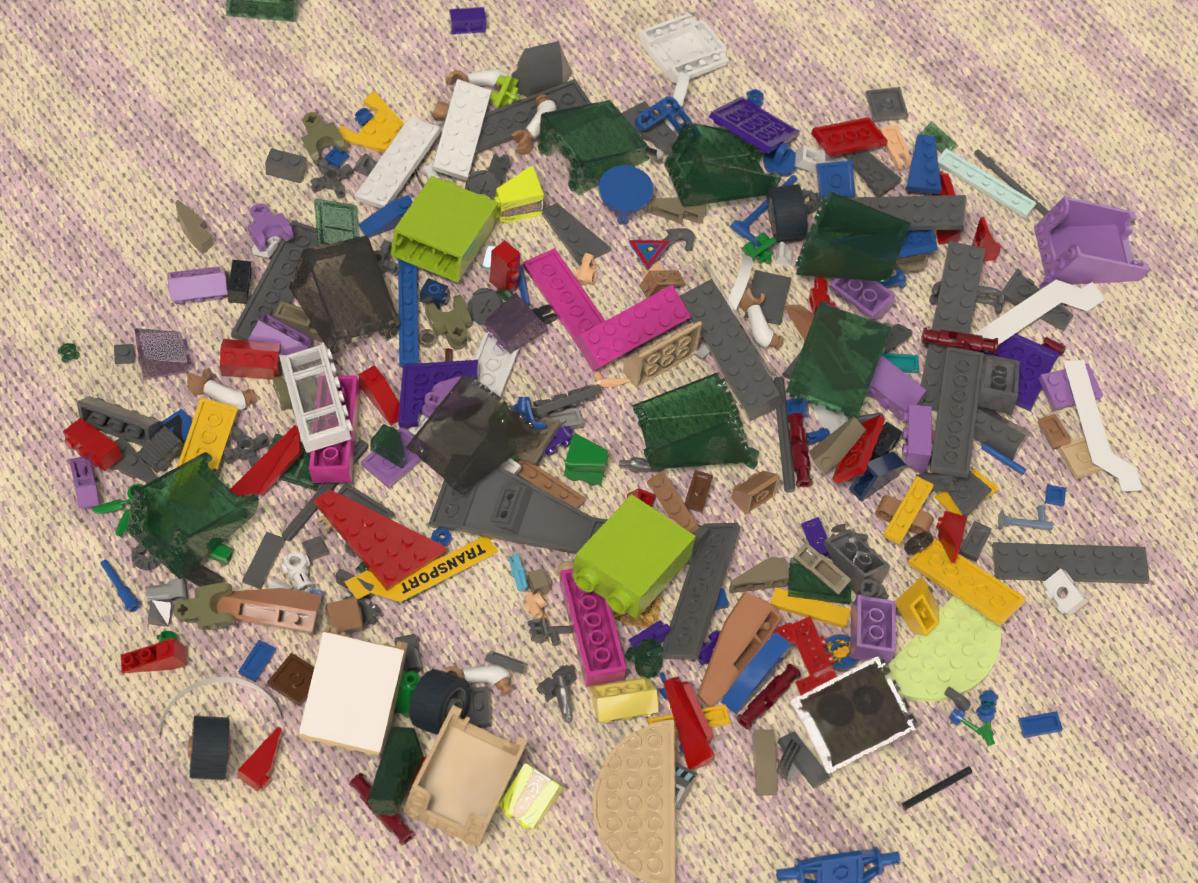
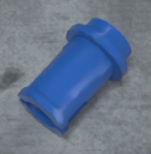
[806,427,830,445]

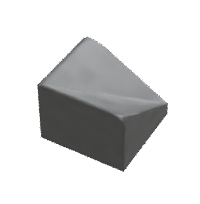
[148,600,172,627]

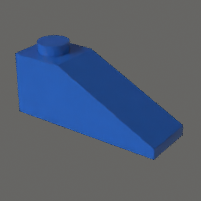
[358,195,413,239]

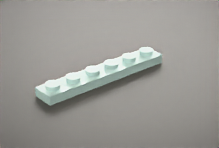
[938,148,1036,219]

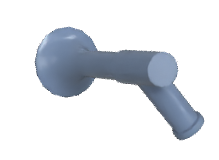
[998,505,1053,530]

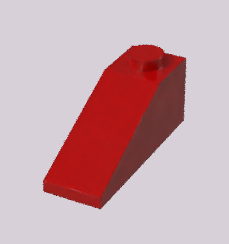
[971,217,1001,262]
[358,365,400,426]
[936,510,967,563]
[238,726,282,792]

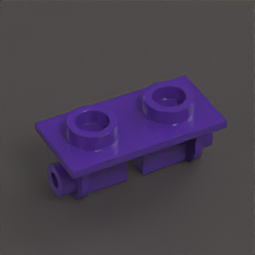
[541,426,576,456]
[628,620,671,657]
[698,629,721,666]

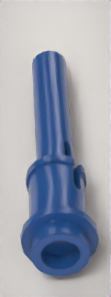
[100,559,140,613]

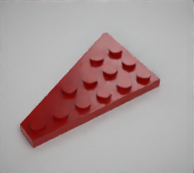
[313,490,447,591]

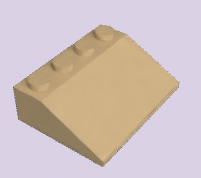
[623,321,702,388]

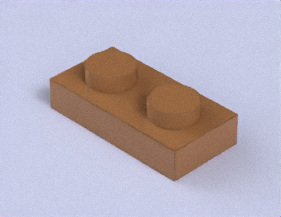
[1038,414,1071,448]

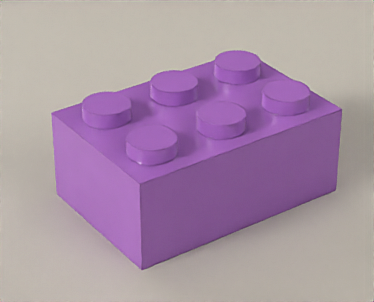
[850,595,896,664]

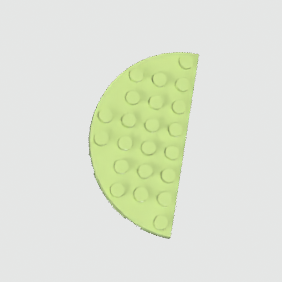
[874,595,1001,702]

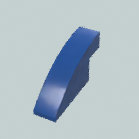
[721,632,792,715]

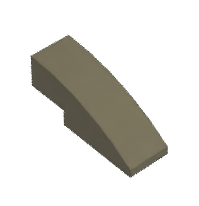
[647,198,707,224]
[175,200,213,254]
[273,301,334,344]
[792,542,851,595]
[752,729,777,796]

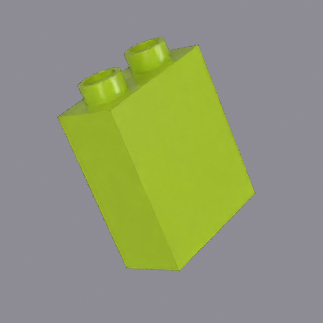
[391,176,498,283]
[572,494,696,619]

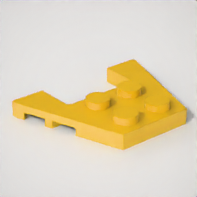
[338,91,404,153]

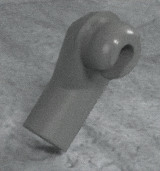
[944,686,971,711]

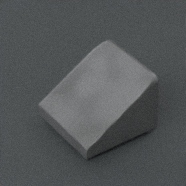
[352,153,378,176]

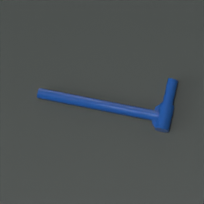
[730,175,798,248]

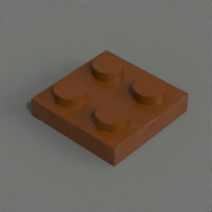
[267,652,315,706]

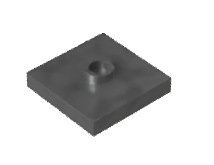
[865,87,909,122]

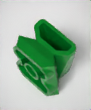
[563,434,609,486]

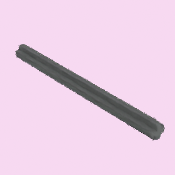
[773,377,795,493]
[282,440,368,542]

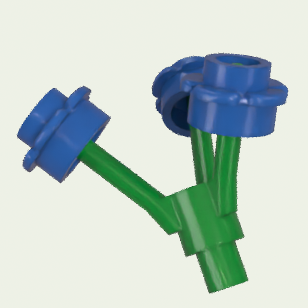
[948,690,999,746]

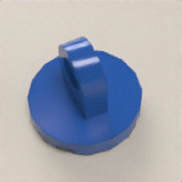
[763,143,798,177]

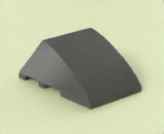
[511,41,572,97]

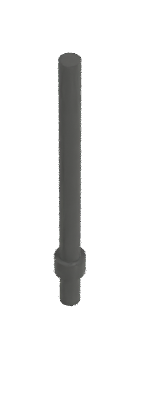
[974,149,1049,216]

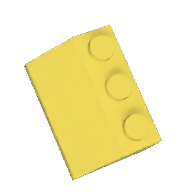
[589,677,659,723]

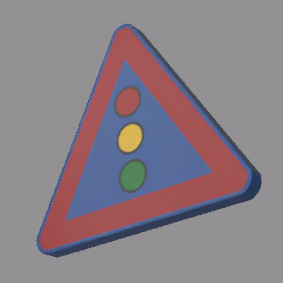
[629,240,670,269]

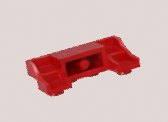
[774,616,843,701]

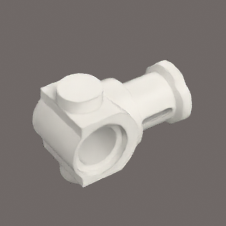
[280,552,314,592]

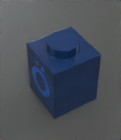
[420,278,450,310]

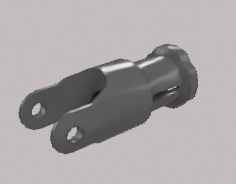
[860,579,889,600]

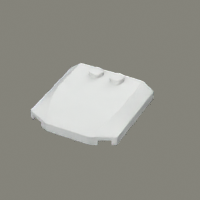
[639,13,728,83]

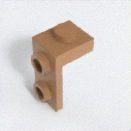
[639,270,685,298]

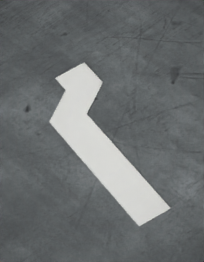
[701,256,776,375]
[975,280,1105,353]

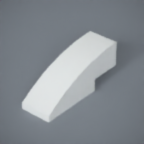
[795,145,847,173]

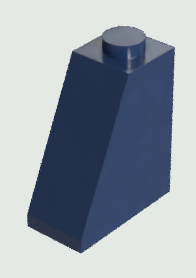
[849,451,906,502]

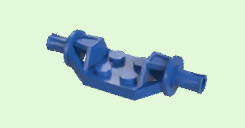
[776,846,900,883]

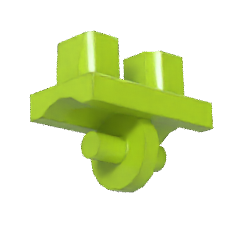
[489,75,520,107]

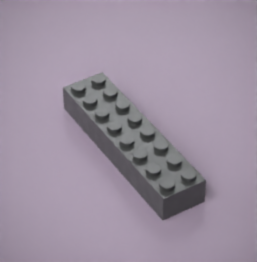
[680,279,783,421]

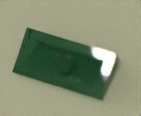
[920,122,959,154]

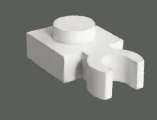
[252,236,282,258]

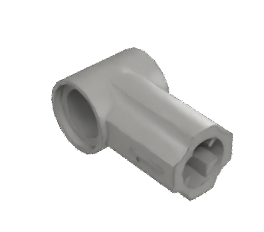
[146,579,187,605]

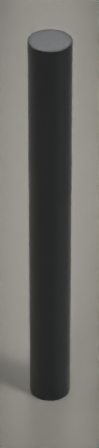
[902,766,972,810]

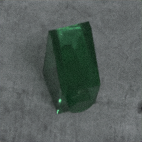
[370,424,405,469]

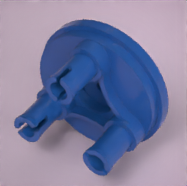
[598,165,653,225]

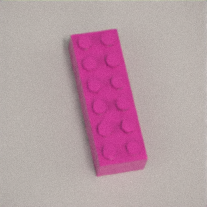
[574,284,691,372]
[309,375,360,483]
[559,569,626,687]

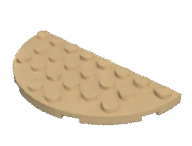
[592,720,676,883]

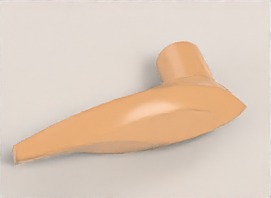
[594,372,630,387]

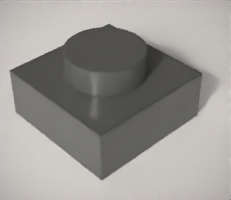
[114,344,134,364]

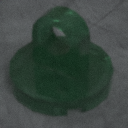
[624,638,663,679]

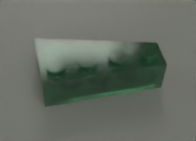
[368,727,424,816]

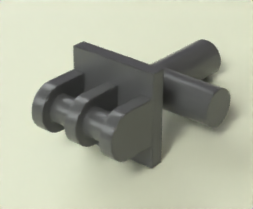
[527,617,571,646]

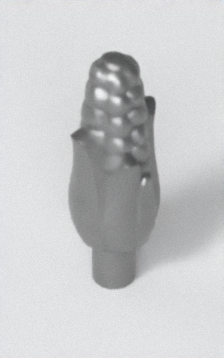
[619,457,665,473]
[555,675,573,723]

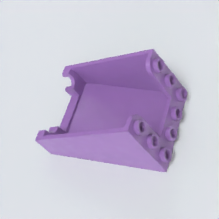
[1034,196,1150,285]

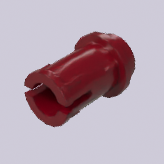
[1041,336,1066,356]

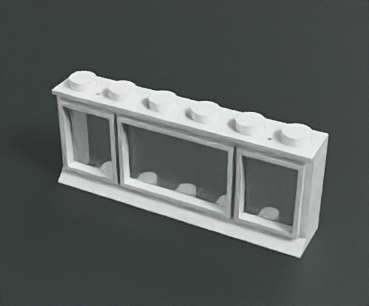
[279,342,353,453]

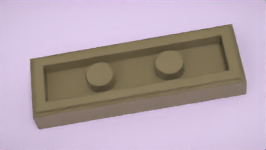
[518,416,561,464]

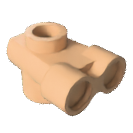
[575,253,597,286]
[523,591,549,623]

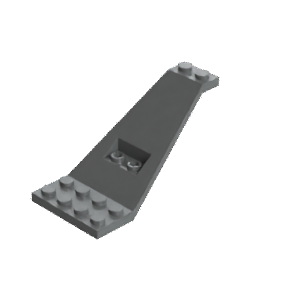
[428,455,608,554]

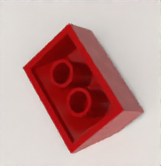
[220,339,281,380]

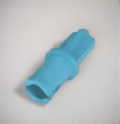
[508,554,529,592]

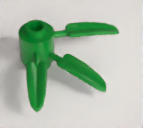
[92,483,161,536]

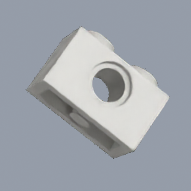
[1043,569,1089,616]

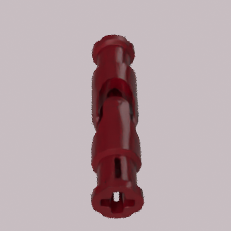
[921,327,998,354]
[787,413,813,488]
[736,664,801,730]
[349,773,415,846]

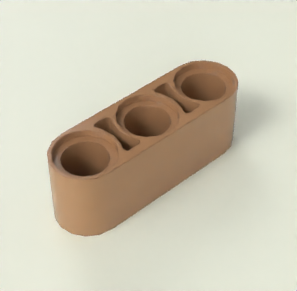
[875,495,934,537]

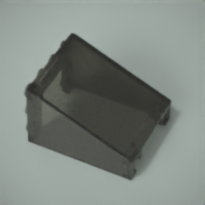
[289,235,401,354]
[406,374,540,494]
[791,656,920,775]

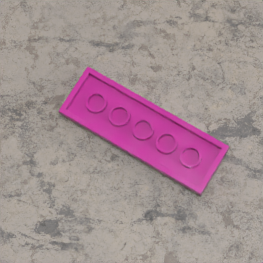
[523,248,605,348]

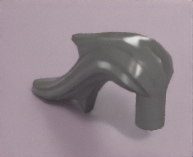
[662,228,696,252]

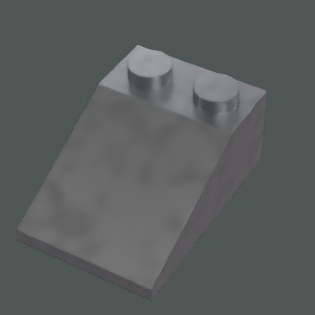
[978,354,1020,413]
[823,529,890,594]

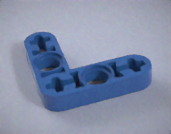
[634,96,699,142]

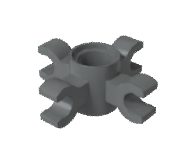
[310,158,352,199]
[357,240,400,284]
[223,427,268,468]

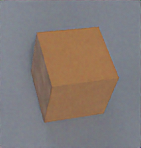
[325,597,363,634]

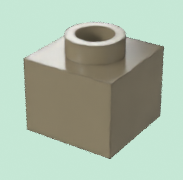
[527,568,551,595]

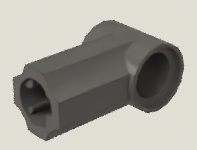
[395,634,422,673]

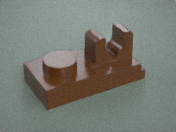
[684,470,713,513]

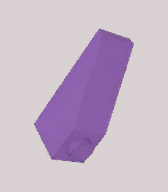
[69,457,99,508]

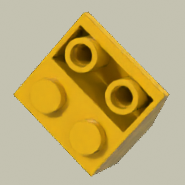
[895,577,939,636]

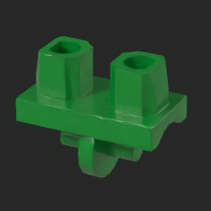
[742,232,777,264]

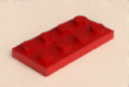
[811,117,888,157]
[832,414,885,484]

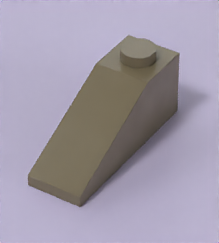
[809,416,866,473]
[729,557,789,594]

